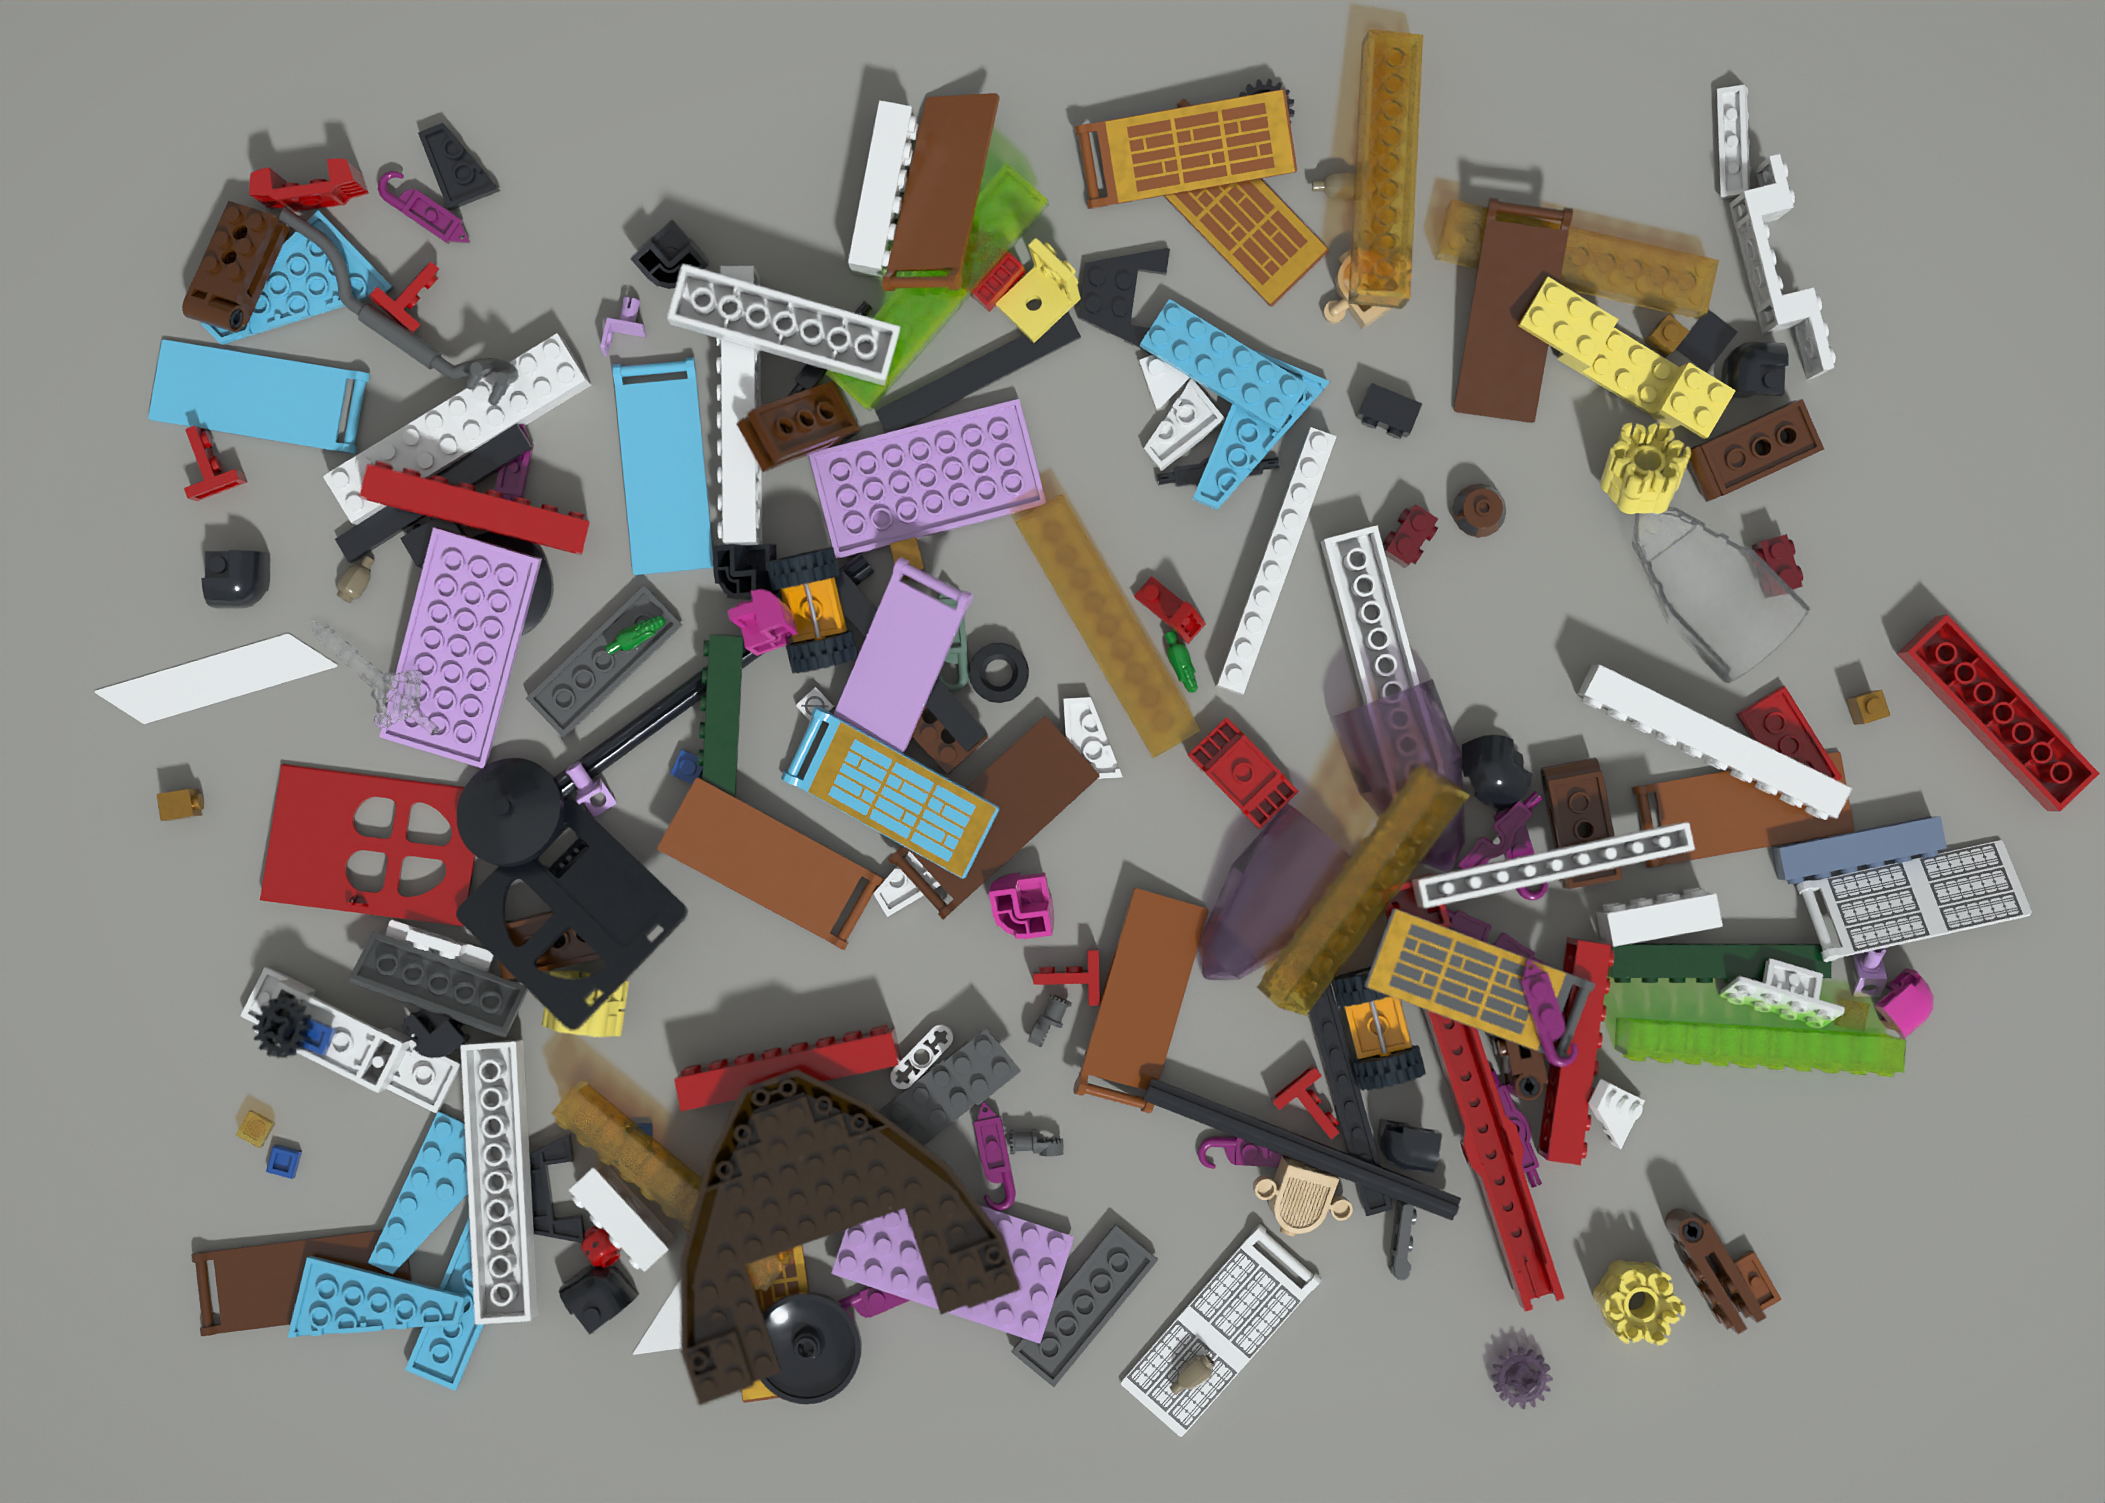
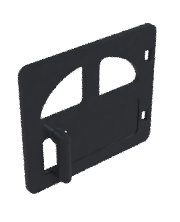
[456,799,688,1030]

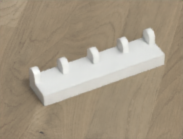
[1717,85,1751,199]

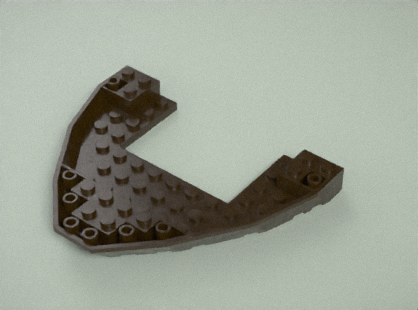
[681,1069,1021,1406]

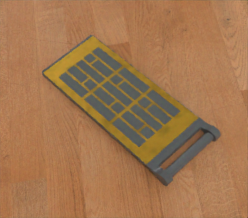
[1364,909,1595,1058]

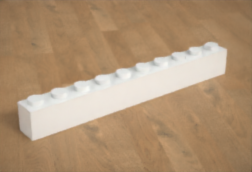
[1216,427,1337,695]
[1412,822,1695,908]

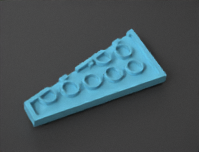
[368,1111,468,1274]
[287,1256,467,1338]

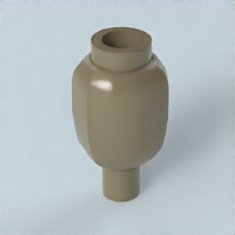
[1312,172,1363,199]
[336,555,375,603]
[1170,1353,1215,1395]

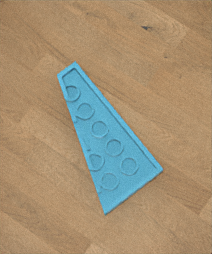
[1192,350,1330,510]

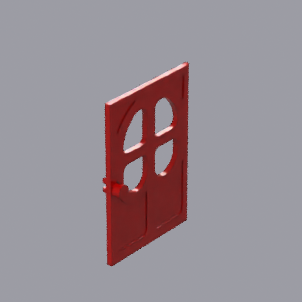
[260,764,475,927]

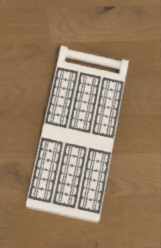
[1796,840,2032,962]
[1121,1224,1322,1437]

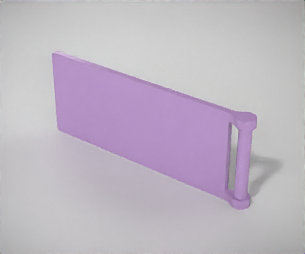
[833,557,973,754]

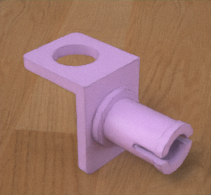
[600,297,646,356]
[566,762,616,817]
[1852,948,1887,997]

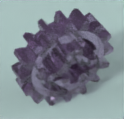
[1491,1347,1553,1409]

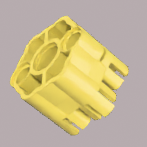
[1600,422,1691,514]
[541,970,629,1037]
[1593,1260,1686,1345]

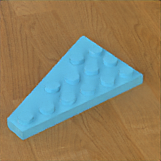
[200,210,395,345]

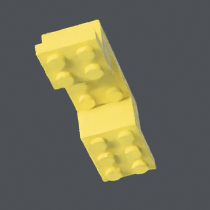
[1518,277,1736,439]

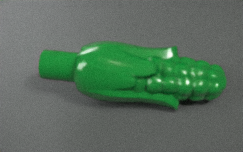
[605,615,666,655]
[1164,630,1198,693]

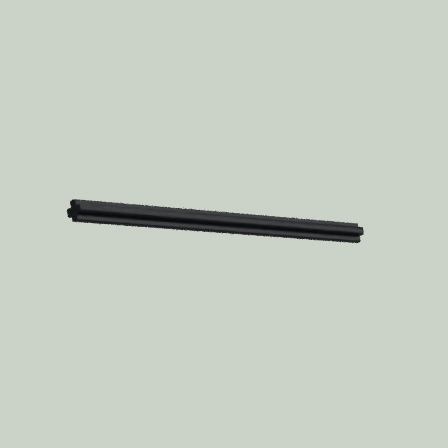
[554,553,874,799]

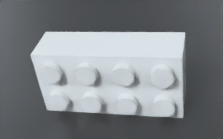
[1595,887,1722,947]
[569,1159,677,1272]

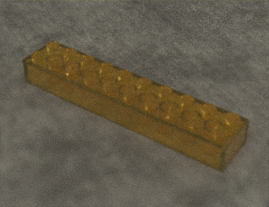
[1348,29,1423,309]
[1435,199,1719,320]
[1015,494,1201,759]
[1257,764,1470,1016]
[551,1080,793,1291]

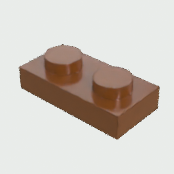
[1733,1250,1782,1310]

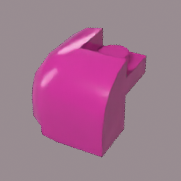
[728,590,798,656]
[989,872,1054,939]
[1874,968,1934,1039]

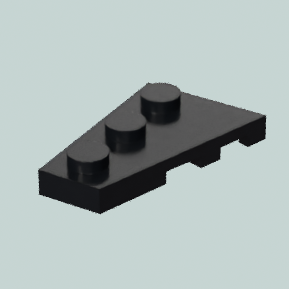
[418,123,500,211]

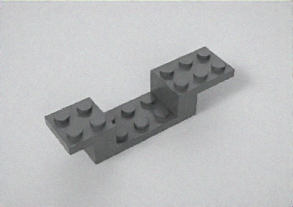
[878,1027,1021,1146]

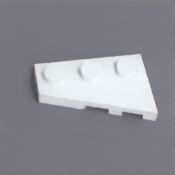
[1144,379,1225,471]
[1063,697,1123,779]
[873,852,940,917]
[1588,1079,1645,1149]

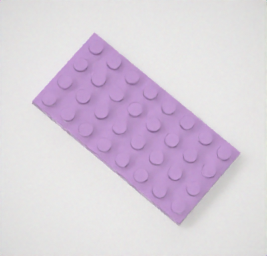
[809,399,1047,560]
[379,527,542,768]
[831,1205,1074,1343]

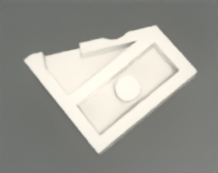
[1139,355,1190,411]

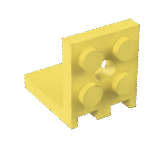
[996,238,1081,343]

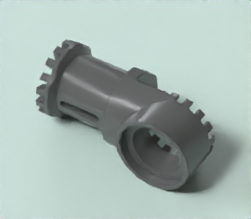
[1027,993,1072,1047]
[1010,1129,1064,1156]

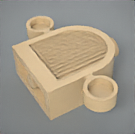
[1323,249,1412,329]
[1253,1156,1353,1236]

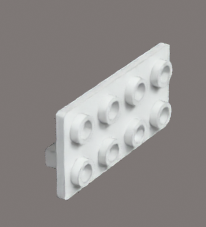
[385,920,494,973]
[1720,958,1845,1028]

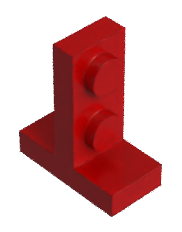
[368,262,439,333]
[184,426,247,501]
[1134,576,1206,644]
[1033,949,1100,1006]
[1270,1064,1340,1139]

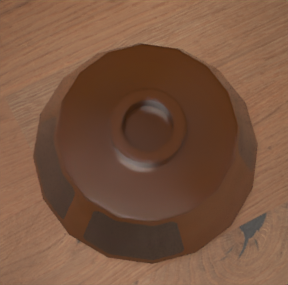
[1452,484,1506,538]

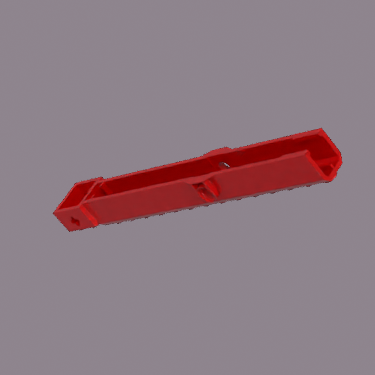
[1377,873,1565,1312]

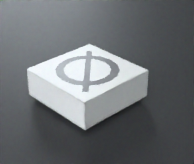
[796,687,834,721]

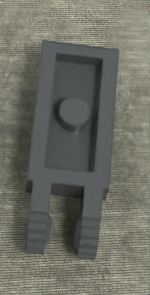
[1389,1200,1417,1281]

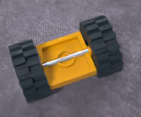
[766,547,858,674]
[1331,966,1426,1090]

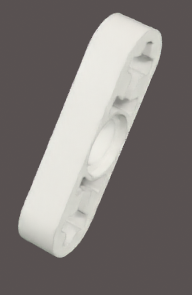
[890,1024,953,1089]

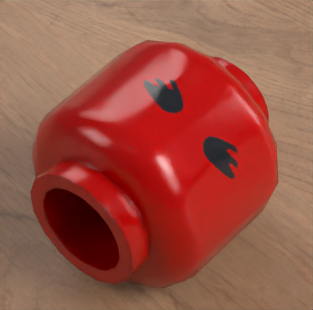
[581,1226,622,1268]

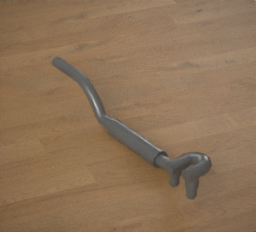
[279,208,519,406]

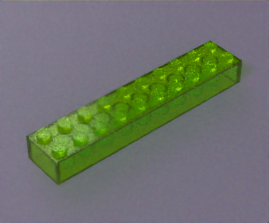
[825,163,1050,412]
[1615,1017,1906,1077]

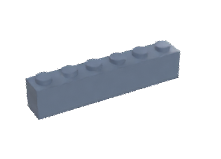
[1771,816,1947,884]

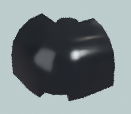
[630,219,709,289]
[1721,342,1789,398]
[713,544,780,600]
[201,550,270,609]
[1462,735,1532,812]
[401,1008,471,1058]
[1378,1119,1442,1174]
[559,1264,639,1335]

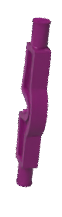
[1459,790,1543,869]
[1445,907,1548,966]
[1491,1069,1542,1188]

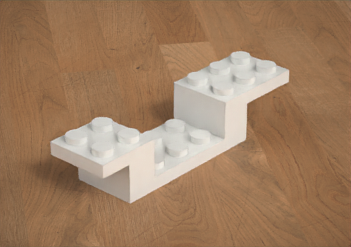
[1729,154,1835,379]
[240,966,462,1113]

